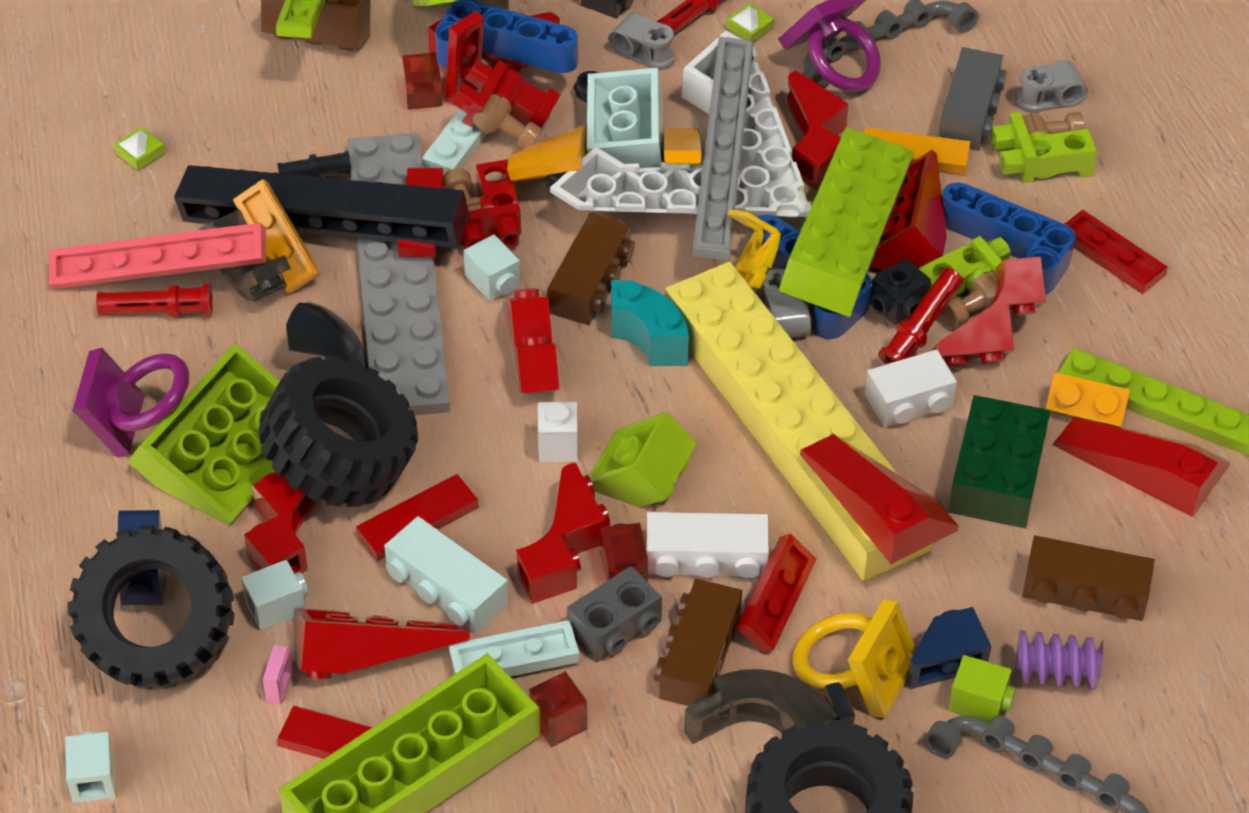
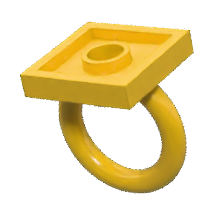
[792,599,916,719]

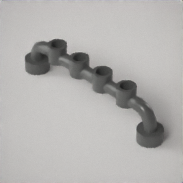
[803,0,979,88]
[924,716,1150,813]

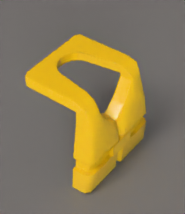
[727,209,780,290]

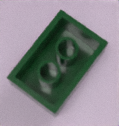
[948,395,1051,529]

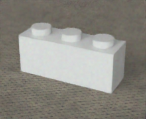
[646,512,769,578]

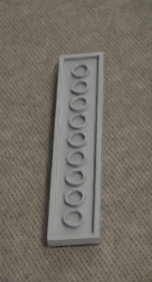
[348,133,450,415]

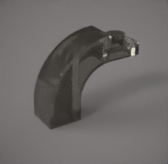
[199,209,291,302]
[684,669,838,744]

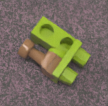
[991,112,1097,183]
[919,236,1011,329]

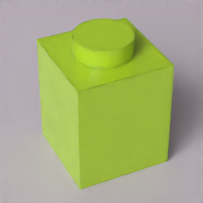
[948,655,1016,723]

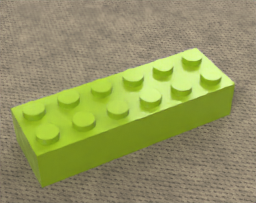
[779,127,914,317]
[279,653,540,813]

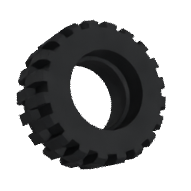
[258,356,418,507]
[68,525,235,690]
[745,719,914,813]

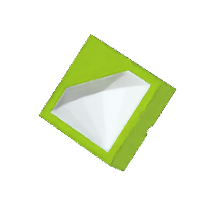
[726,3,774,42]
[114,126,165,171]

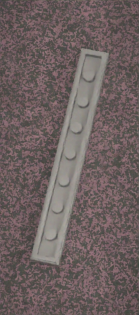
[692,37,754,261]

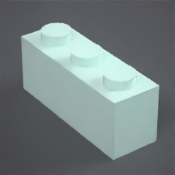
[384,516,509,634]

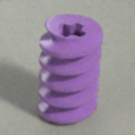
[1015,630,1103,690]

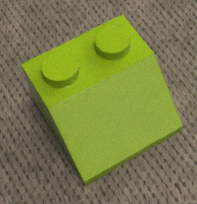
[589,412,697,508]

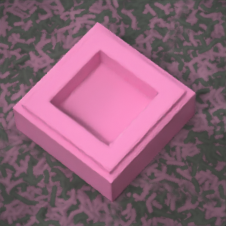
[263,645,293,705]

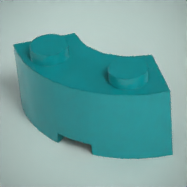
[611,280,689,366]

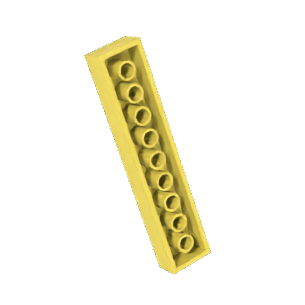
[665,261,932,582]

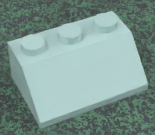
[587,68,664,168]

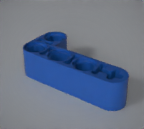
[435,0,578,74]
[942,182,1075,295]
[750,215,872,339]

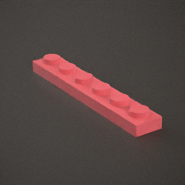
[49,223,266,289]

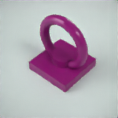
[778,0,881,92]
[72,347,189,457]

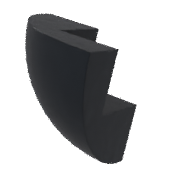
[286,301,368,369]

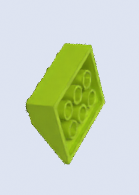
[128,343,280,526]

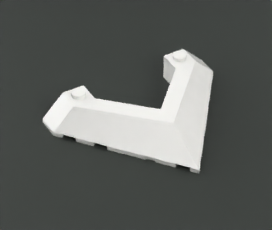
[550,30,812,217]

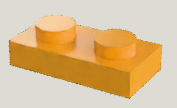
[1045,372,1130,427]

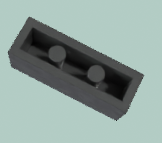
[938,47,1007,151]

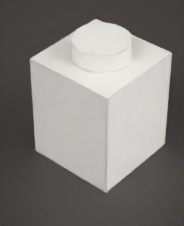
[538,402,578,462]

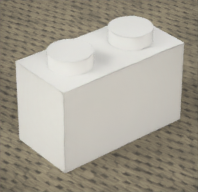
[865,349,957,428]

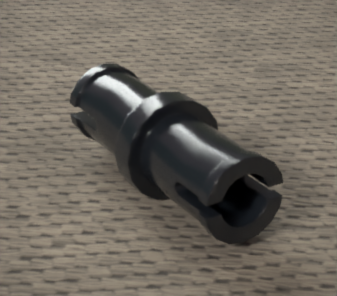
[277,151,352,177]

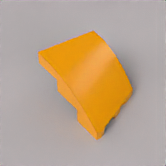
[507,124,587,182]

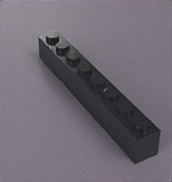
[174,165,470,248]

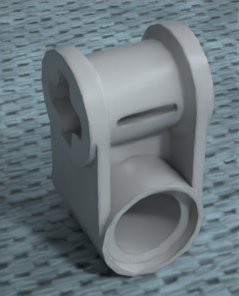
[608,12,675,70]
[1016,60,1088,113]
[760,268,811,338]

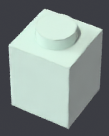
[464,234,520,302]
[241,560,309,631]
[65,731,116,803]

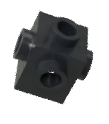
[870,258,931,325]

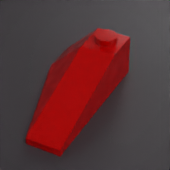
[870,149,947,269]
[1055,417,1230,517]
[800,434,959,564]
[295,608,470,679]

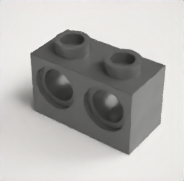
[567,566,662,663]

